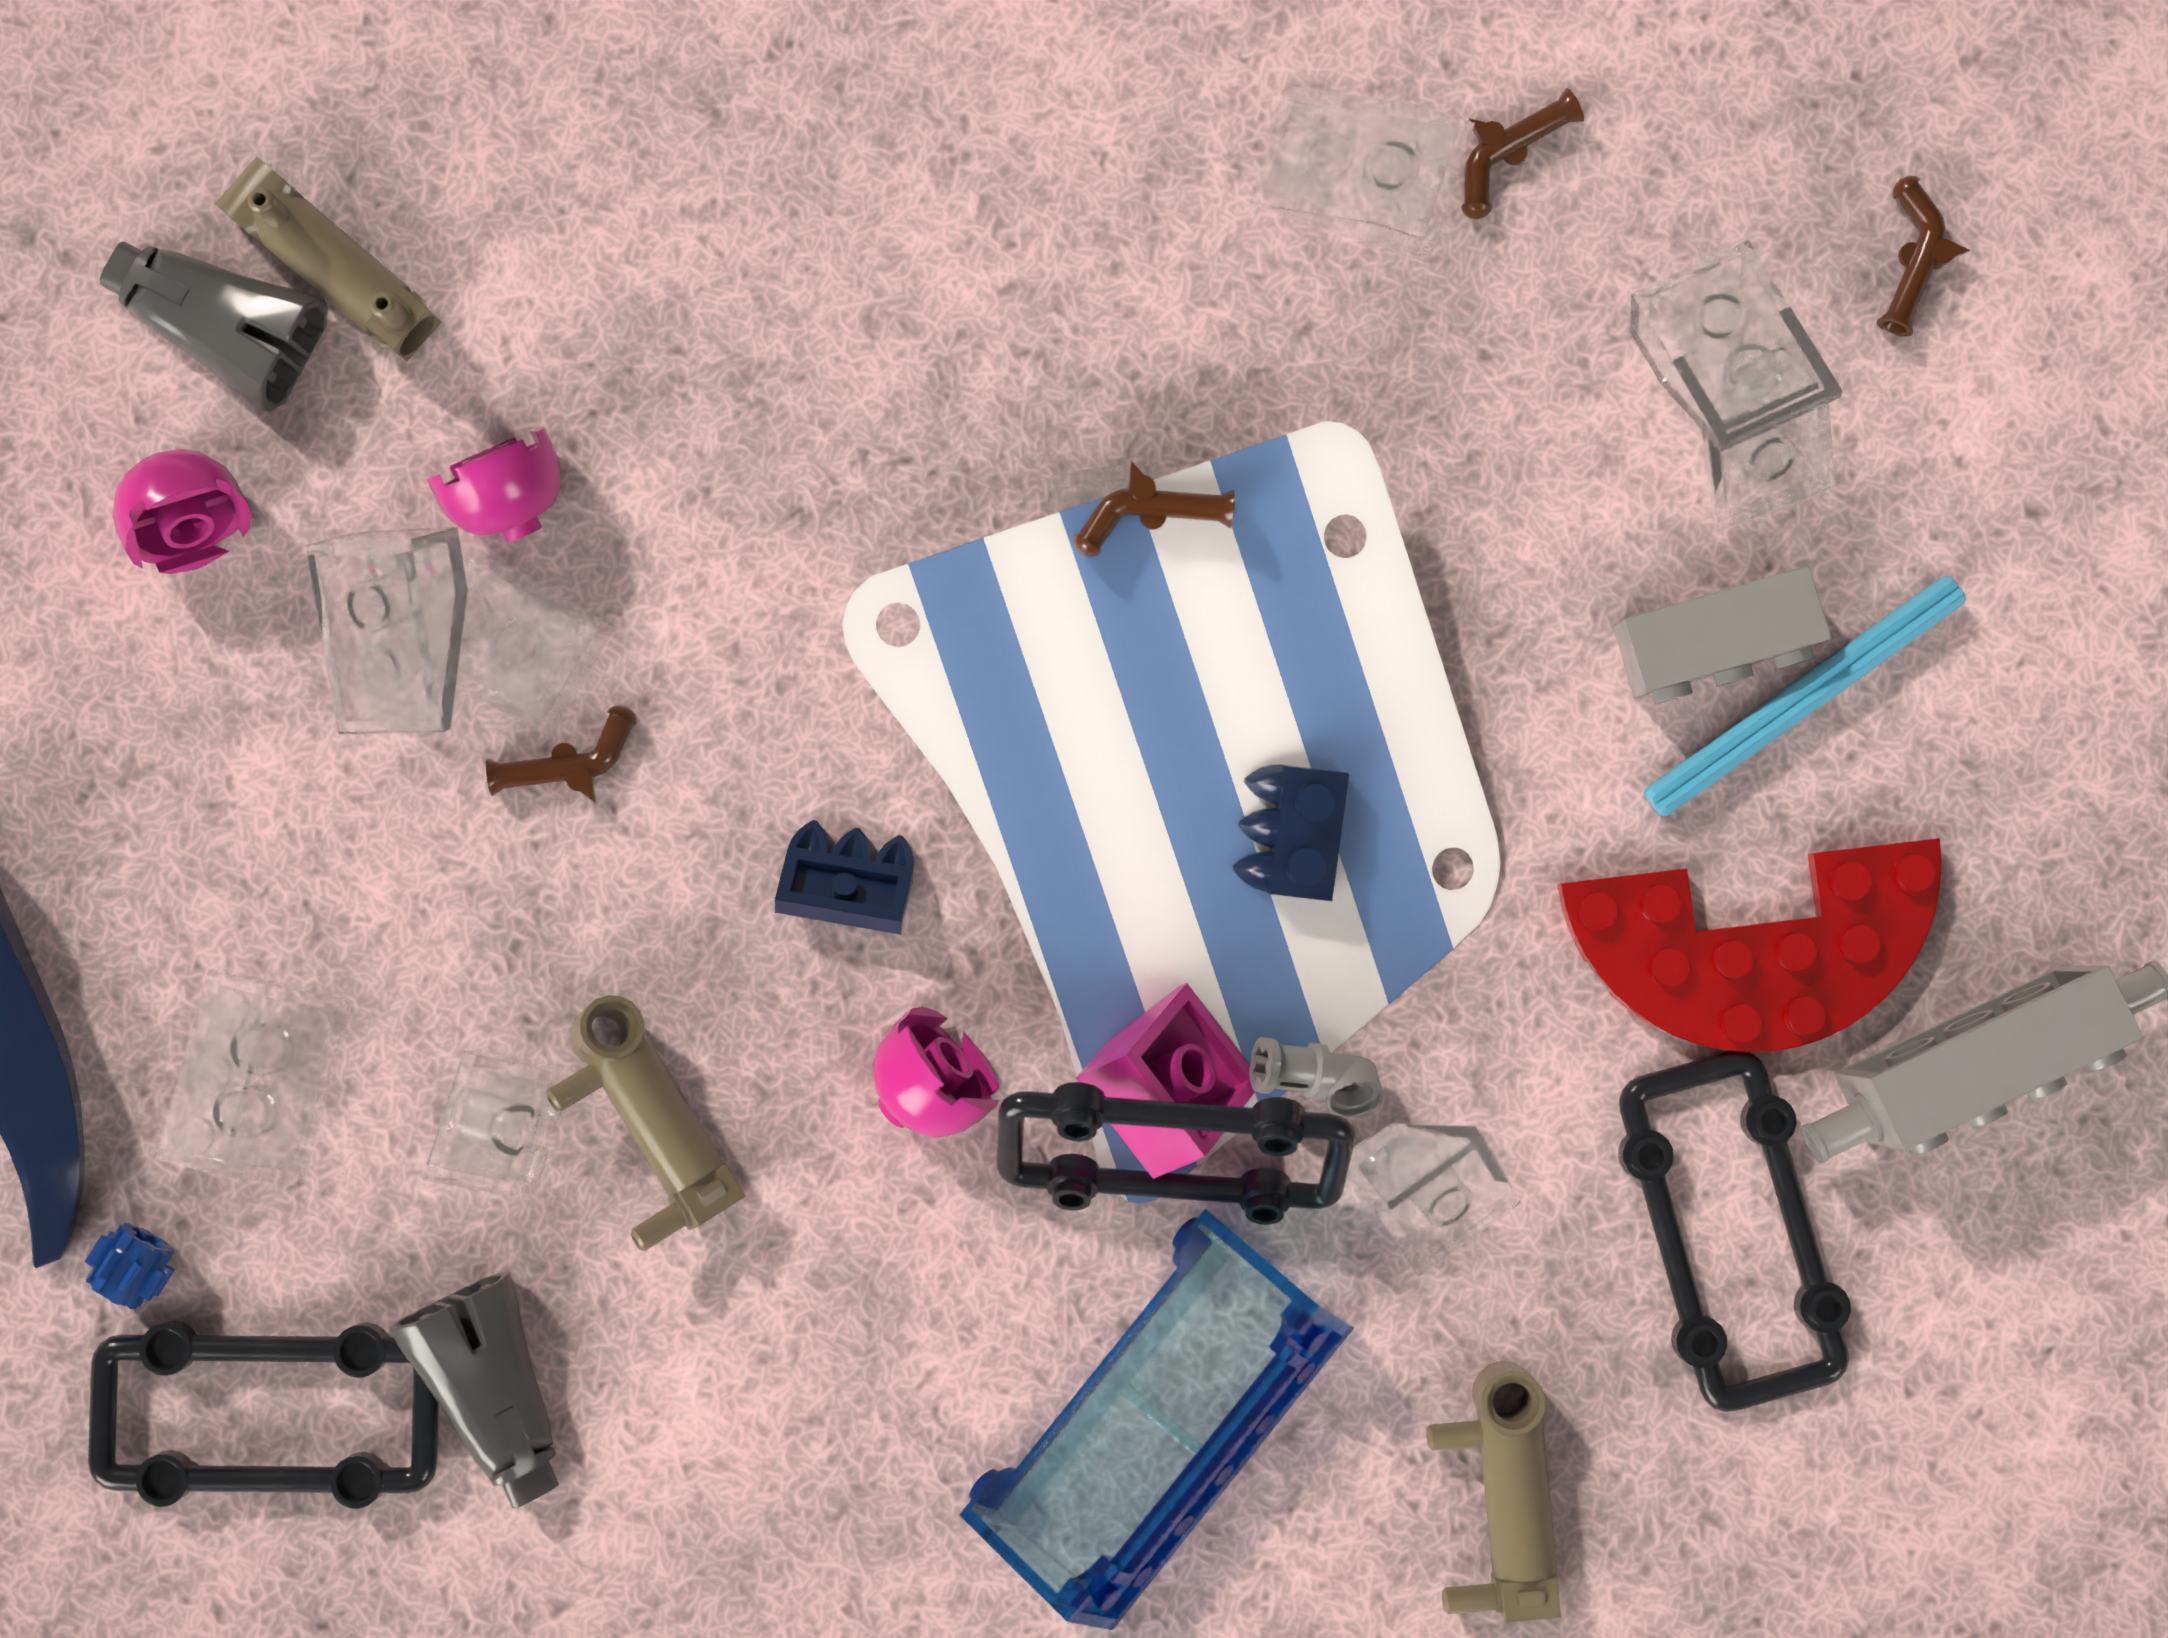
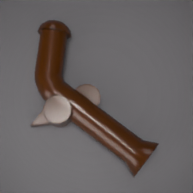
[1461,88,1584,220]
[1876,176,1971,337]
[1073,461,1235,557]
[486,705,637,803]

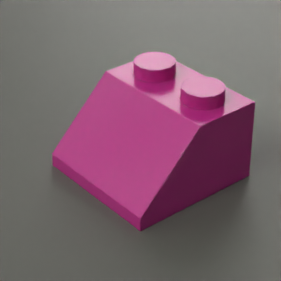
[1076,983,1255,1179]

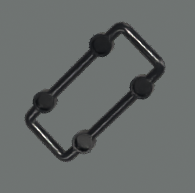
[1618,1051,1851,1412]
[997,1082,1356,1225]
[88,1320,439,1509]

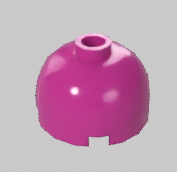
[426,427,561,543]
[113,449,252,574]
[872,1006,999,1138]

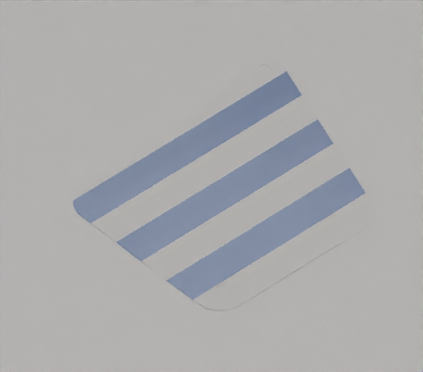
[842,421,1501,1204]

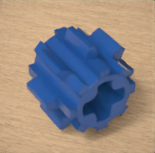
[85,1223,175,1309]

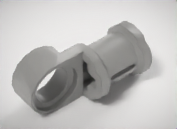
[1249,1037,1384,1117]

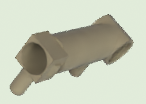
[215,157,441,362]
[546,995,746,1251]
[1426,1361,1561,1622]

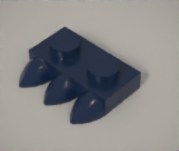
[1233,764,1349,901]
[775,820,914,935]

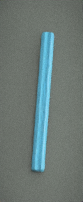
[1644,576,1966,816]

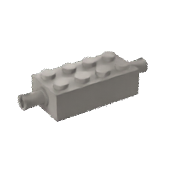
[1802,961,2168,1163]

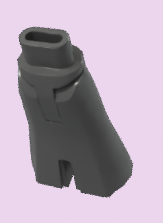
[100,241,328,412]
[389,1271,559,1508]

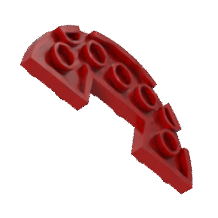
[1557,838,1942,1052]

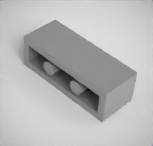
[1612,565,1832,704]

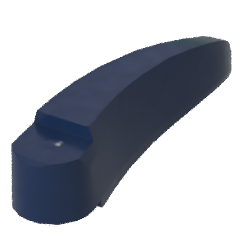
[0,888,85,1268]

